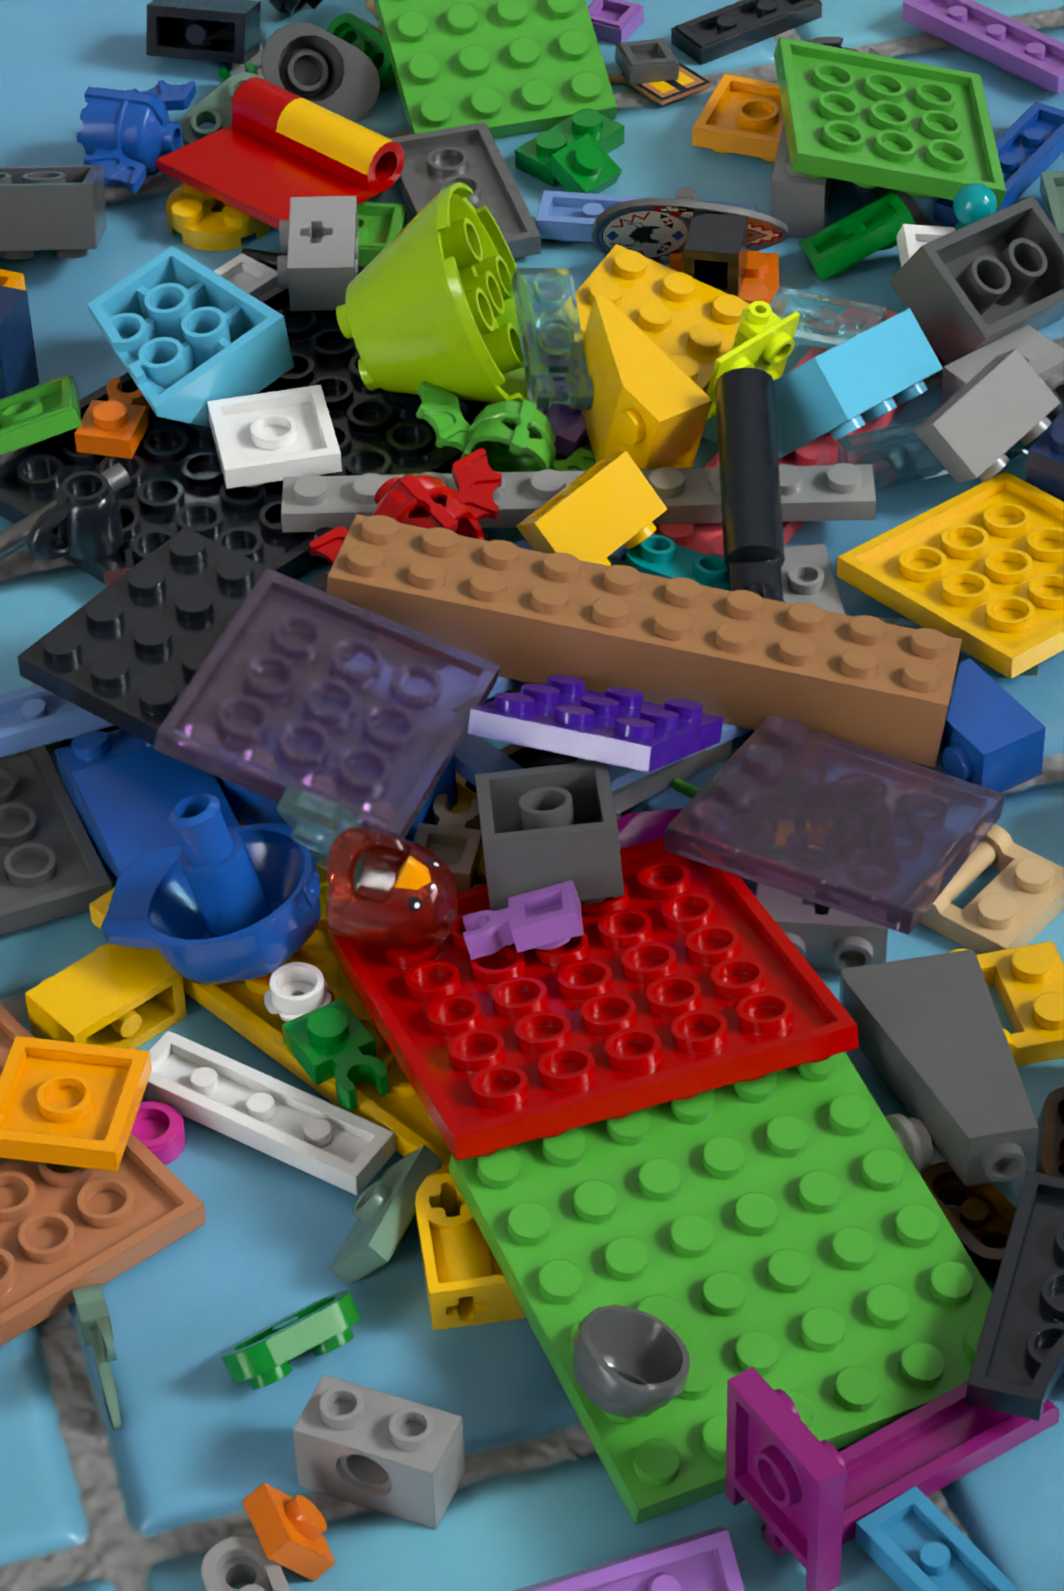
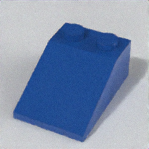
[54,728,240,879]

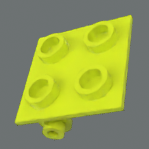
[701,301,801,438]

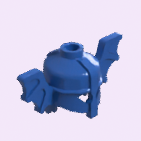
[77,80,196,194]

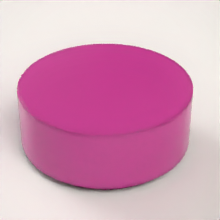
[131,1101,186,1165]

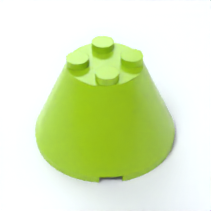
[336,182,542,403]

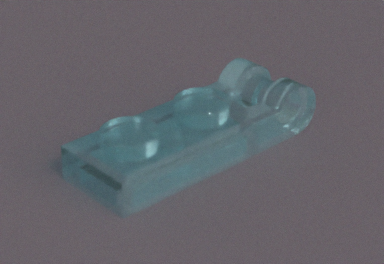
[512,268,593,410]

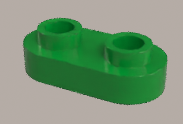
[326,13,396,90]
[221,1290,361,1390]

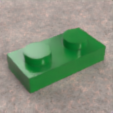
[515,108,624,187]
[799,191,916,281]

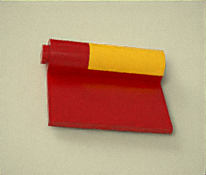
[156,77,405,230]

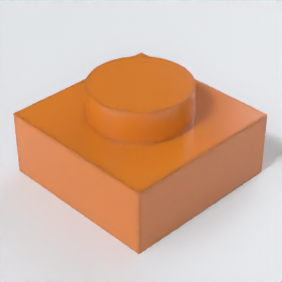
[242,1482,336,1582]

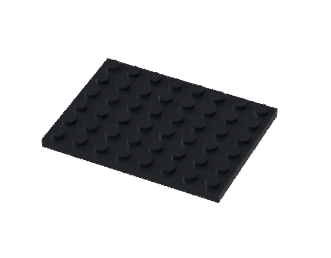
[0,285,493,586]

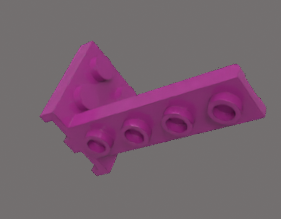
[726,1367,1060,1591]

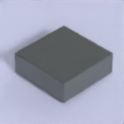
[615,38,679,85]

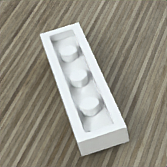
[143,1030,396,1196]

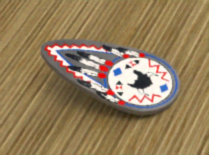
[592,187,788,264]

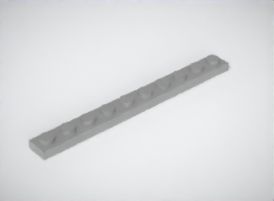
[281,463,876,533]

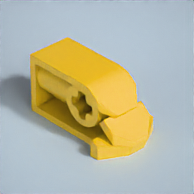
[415,1162,526,1330]

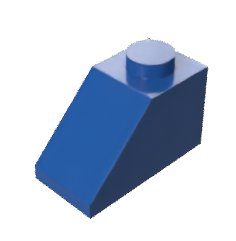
[942,658,1046,802]

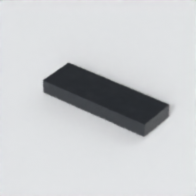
[671,0,822,65]

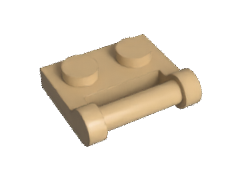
[908,823,1064,954]

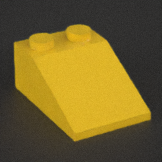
[572,293,713,469]

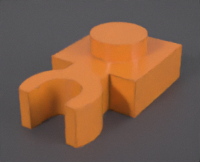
[74,377,151,459]

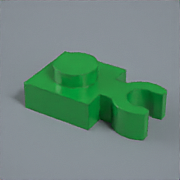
[282,998,389,1110]

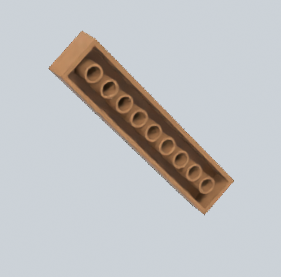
[326,514,962,768]

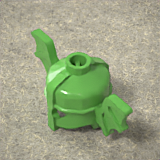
[416,381,596,472]

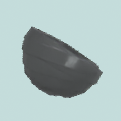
[573,1305,690,1419]

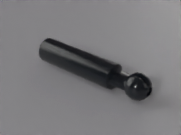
[715,368,785,602]

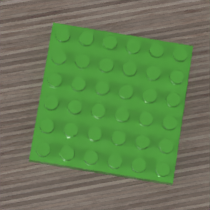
[449,1052,992,1525]

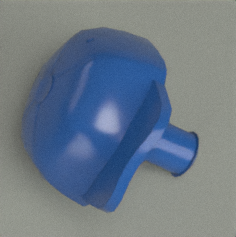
[101,794,321,984]

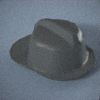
[261,22,380,122]

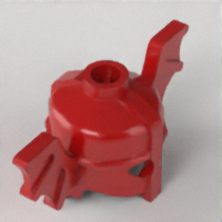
[309,448,502,566]

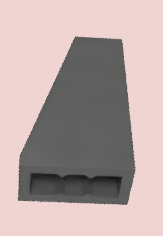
[839,949,1039,1186]

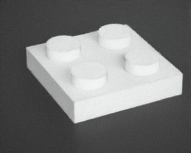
[207,385,342,489]

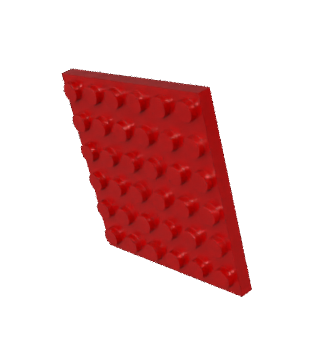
[327,828,859,1161]

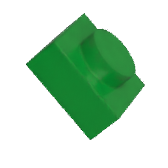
[545,133,623,194]

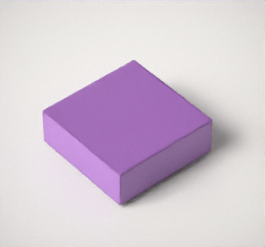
[588,0,644,44]

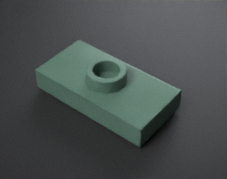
[329,1145,442,1285]

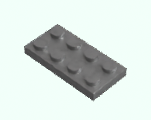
[389,122,541,261]

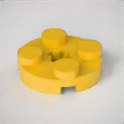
[166,182,271,251]

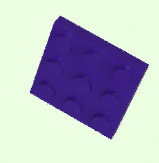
[467,675,724,772]

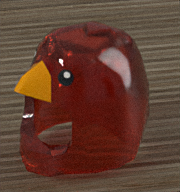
[326,826,458,950]

